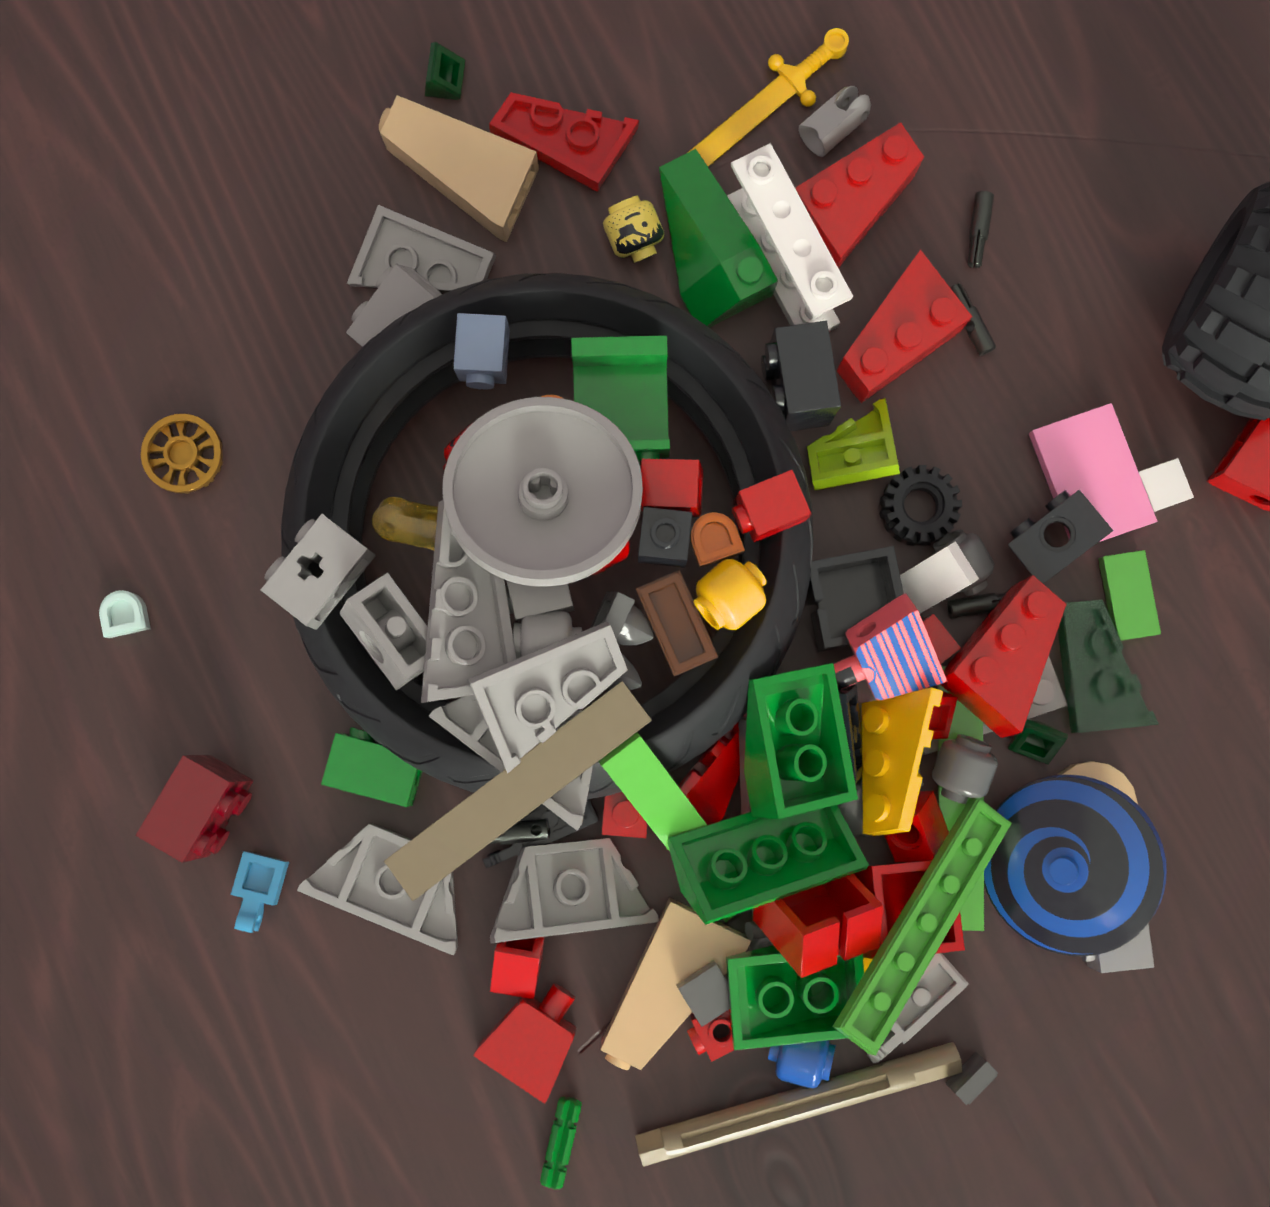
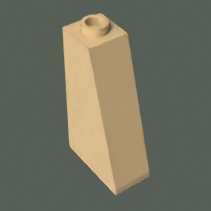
[379,95,539,242]
[600,897,751,1070]

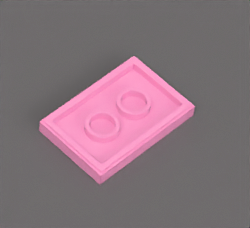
[1028,403,1158,543]

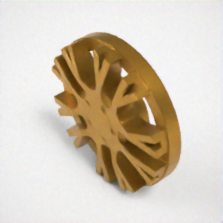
[141,414,223,494]

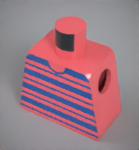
[834,593,947,700]

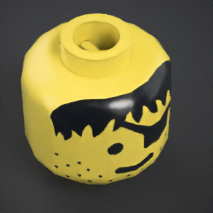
[603,195,664,263]

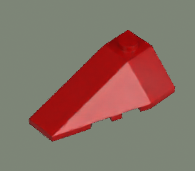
[678,713,747,825]

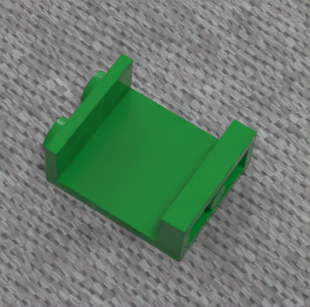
[571,336,670,466]

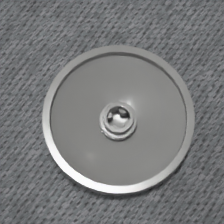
[443,397,643,587]

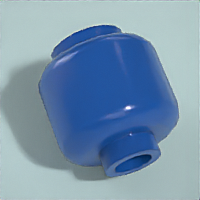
[768,1040,836,1088]

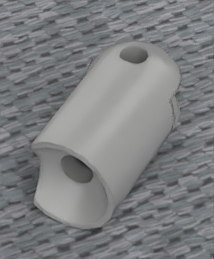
[798,86,871,157]

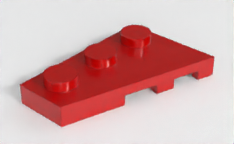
[489,92,639,192]

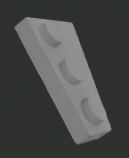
[347,205,496,293]
[468,621,628,773]

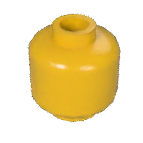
[694,559,767,630]

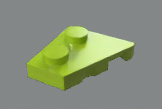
[807,398,900,490]

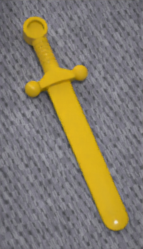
[687,28,849,166]

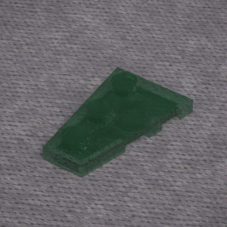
[1058,600,1159,733]

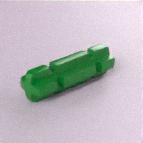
[540,1096,582,1189]

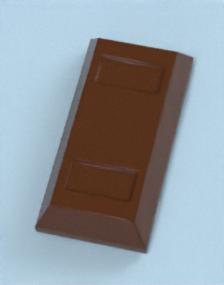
[636,570,718,676]

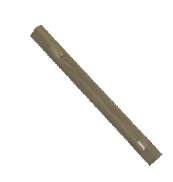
[635,1042,963,1167]

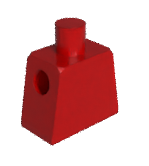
[1207,418,1270,511]
[473,983,576,1104]

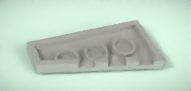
[421,500,516,703]

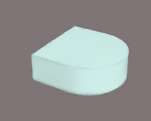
[99,590,151,638]

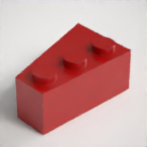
[795,122,924,269]
[836,249,972,404]
[940,575,1066,738]

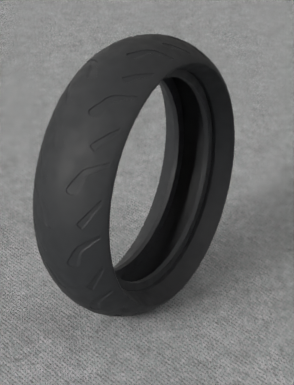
[281,273,814,799]

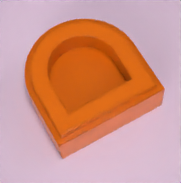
[690,512,745,568]

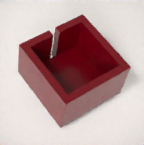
[135,755,254,863]

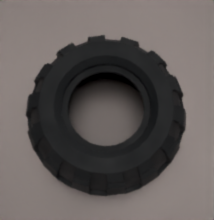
[1162,182,1270,421]

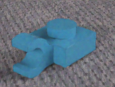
[231,851,289,933]

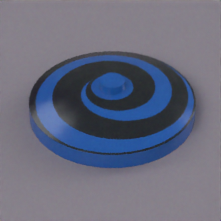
[984,775,1167,956]

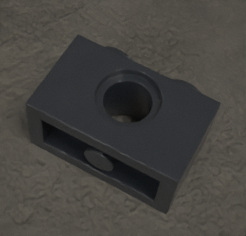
[1008,490,1114,584]

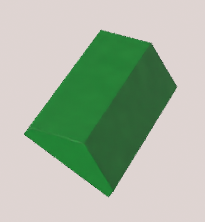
[668,805,869,925]

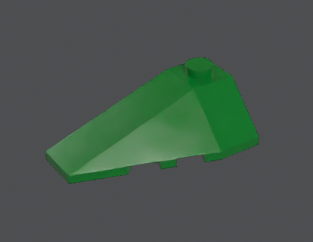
[659,149,778,328]

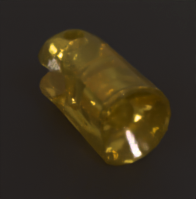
[372,497,438,550]

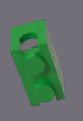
[321,727,422,807]

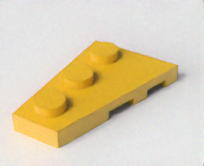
[862,687,943,836]

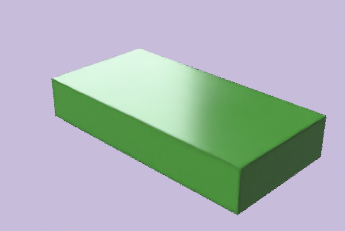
[1098,550,1161,642]

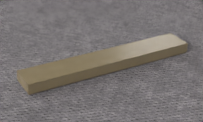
[384,681,652,901]

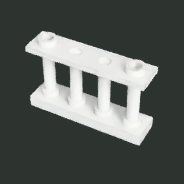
[727,143,853,332]

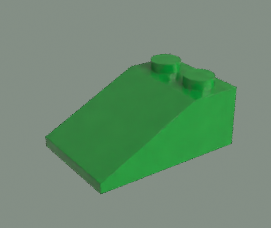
[744,663,858,819]
[726,945,864,1050]

